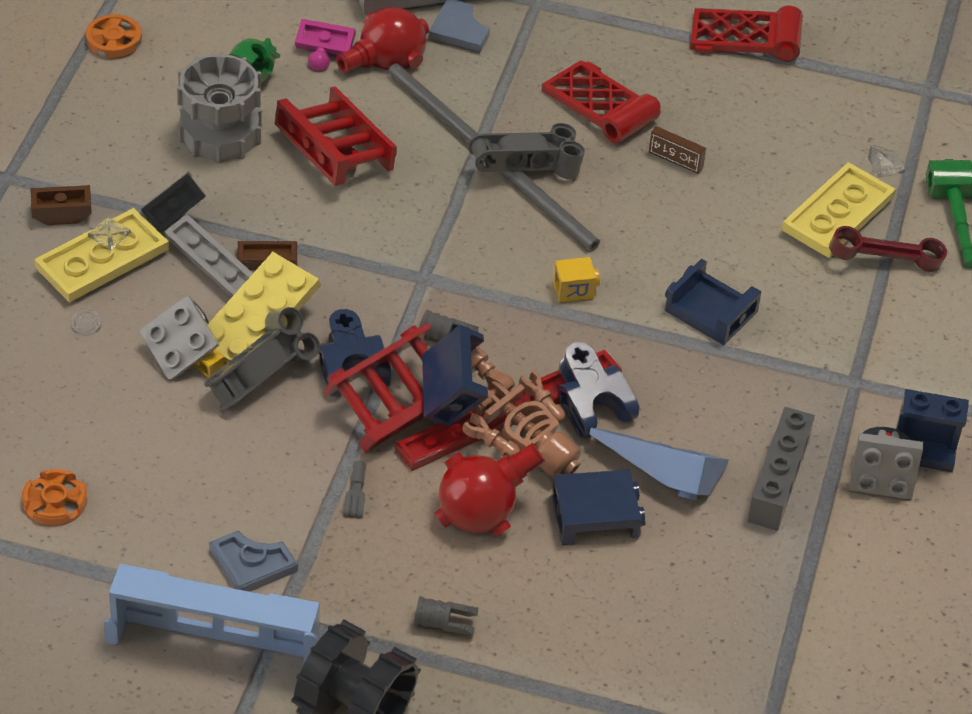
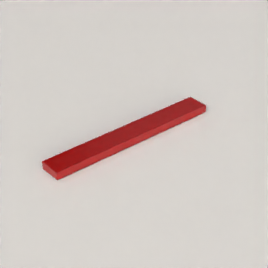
[395,349,622,471]

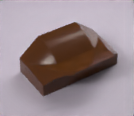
[30,185,92,225]

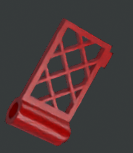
[690,5,803,62]
[542,60,661,144]

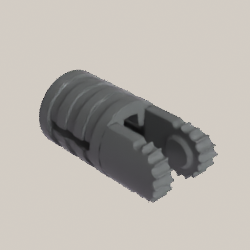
[419,310,479,342]
[414,596,479,637]

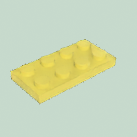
[781,162,896,258]
[34,208,169,303]
[208,252,321,363]

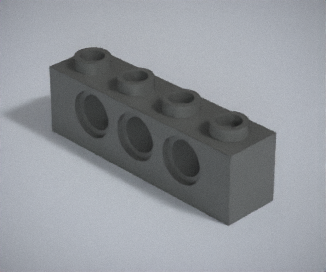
[747,407,815,531]

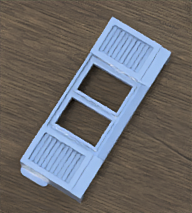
[104,563,320,663]

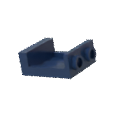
[665,259,762,345]
[422,325,488,427]
[895,389,969,472]
[552,469,645,546]

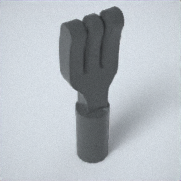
[343,460,366,518]

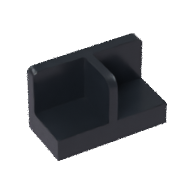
[141,171,206,233]

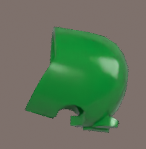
[229,38,280,84]

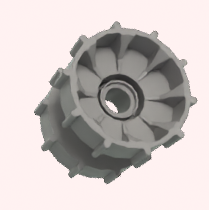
[177,51,262,163]

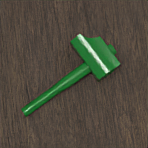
[926,159,972,268]

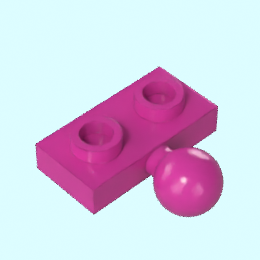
[295,19,356,72]

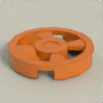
[86,14,142,58]
[22,469,88,526]

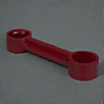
[829,226,947,272]

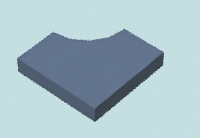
[429,0,490,52]
[209,530,298,591]

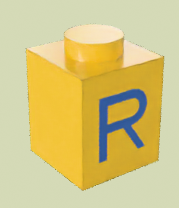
[553,257,600,303]

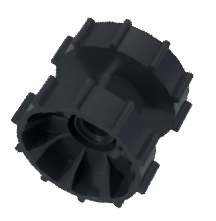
[291,619,421,714]

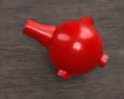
[336,7,429,73]
[435,442,545,537]

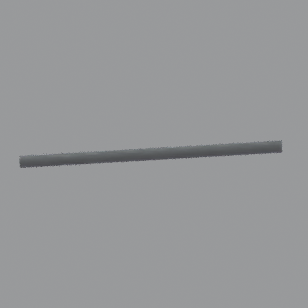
[388,63,600,251]

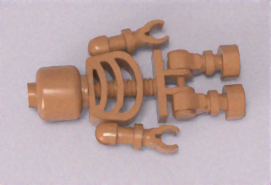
[462,347,581,479]

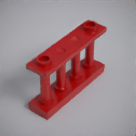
[274,86,397,186]
[322,323,431,453]

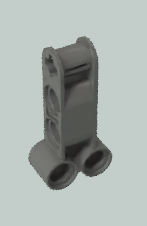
[468,123,585,179]
[204,307,320,410]

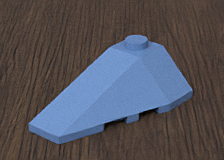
[589,428,729,500]

